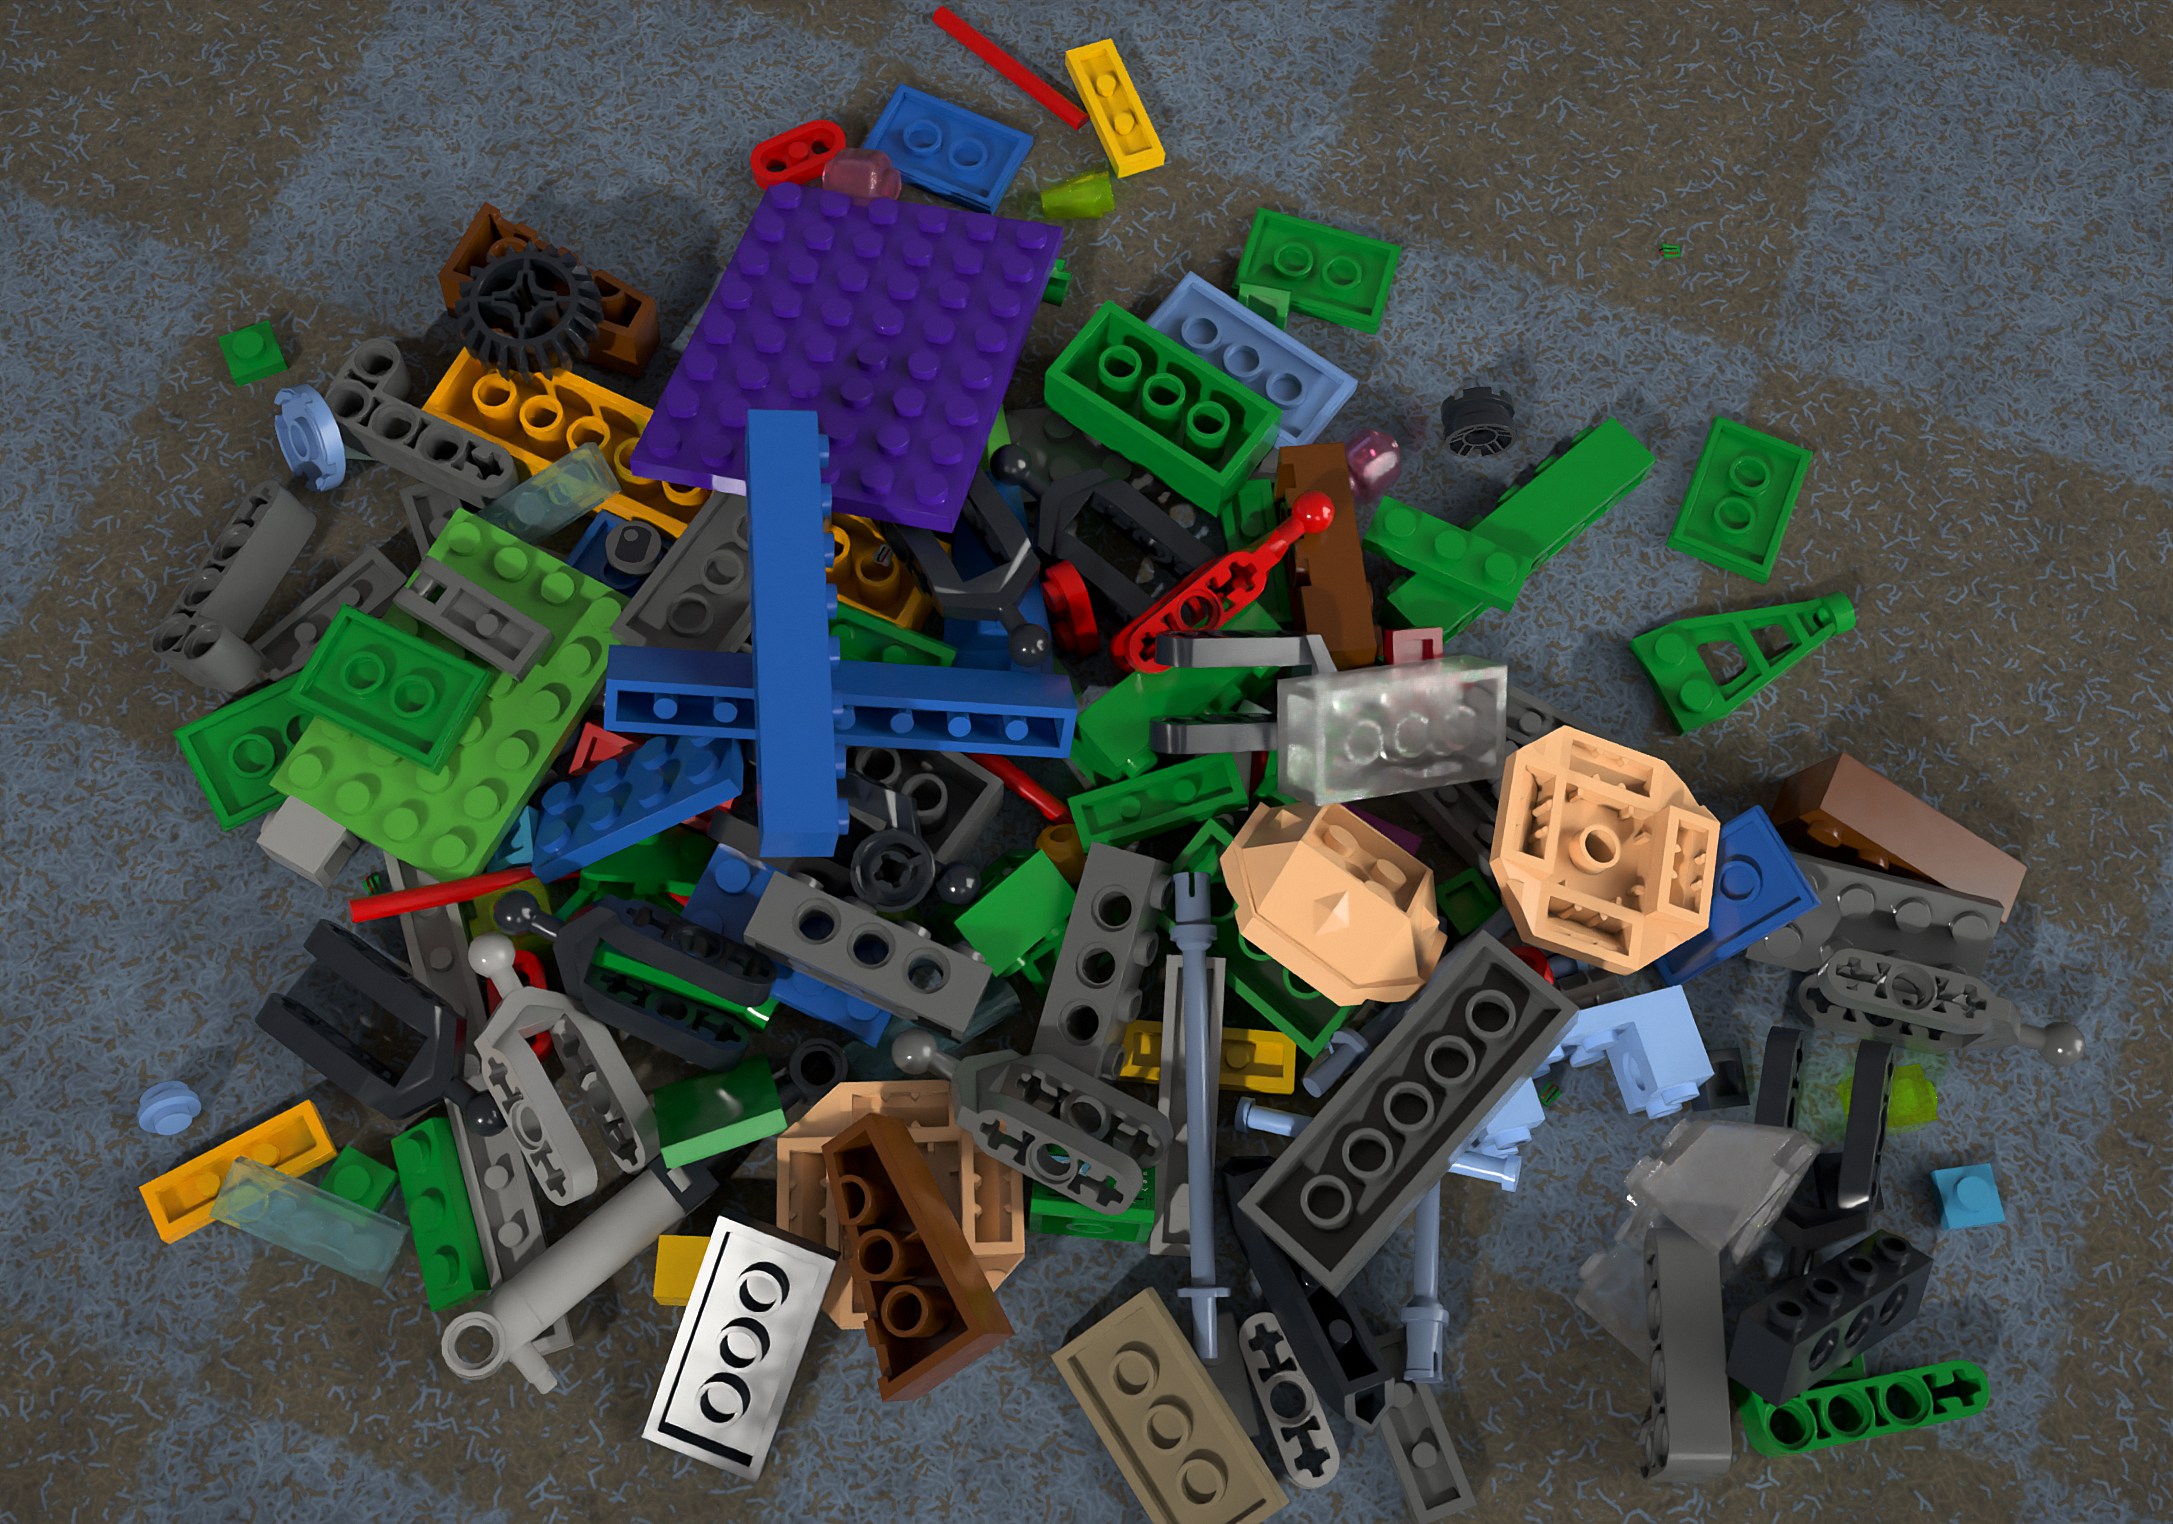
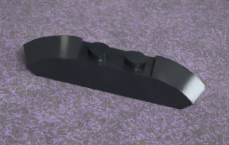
[1221,1156,1395,1433]

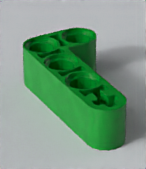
[1729,1360,1991,1458]

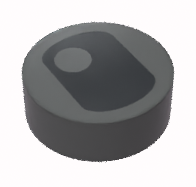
[605,521,663,578]

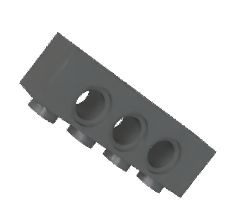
[1030,841,1175,1086]
[743,871,993,1044]

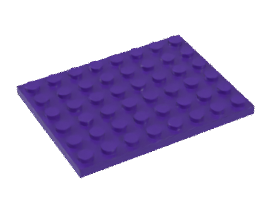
[629,182,1063,533]

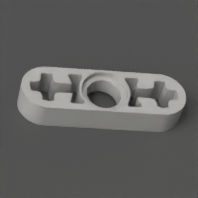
[1238,1312,1340,1489]

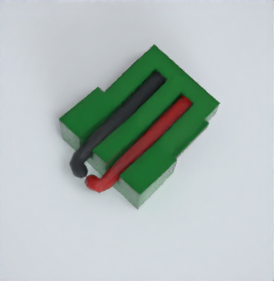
[1659,243,1681,258]
[361,875,384,896]
[1538,1082,1562,1107]

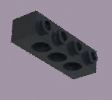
[1725,1229,1934,1408]

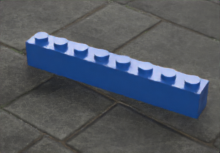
[744,409,849,857]
[604,644,1078,758]

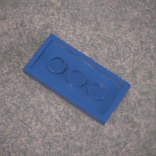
[531,734,744,885]
[680,843,918,1048]

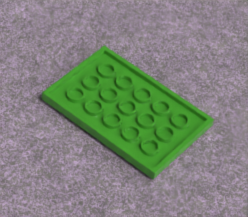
[269,507,632,883]

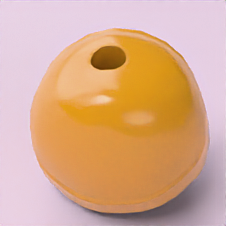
[1035,823,1088,886]

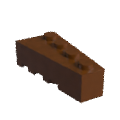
[438,201,661,378]
[1273,442,1383,677]
[1769,752,2027,926]
[821,1113,1015,1402]

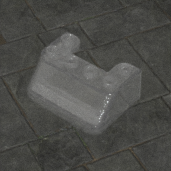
[1574,1117,1822,1366]

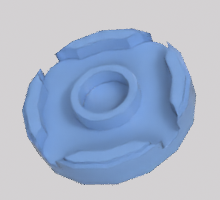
[274,383,346,492]

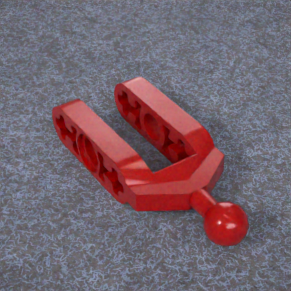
[1108,490,1335,675]

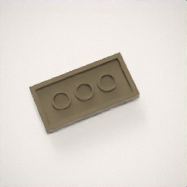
[1051,1286,1290,1524]

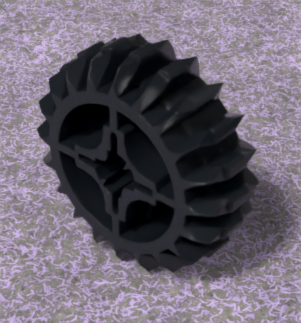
[454,240,604,385]

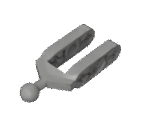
[467,931,662,1206]

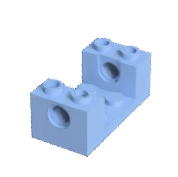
[1466,985,1714,1159]

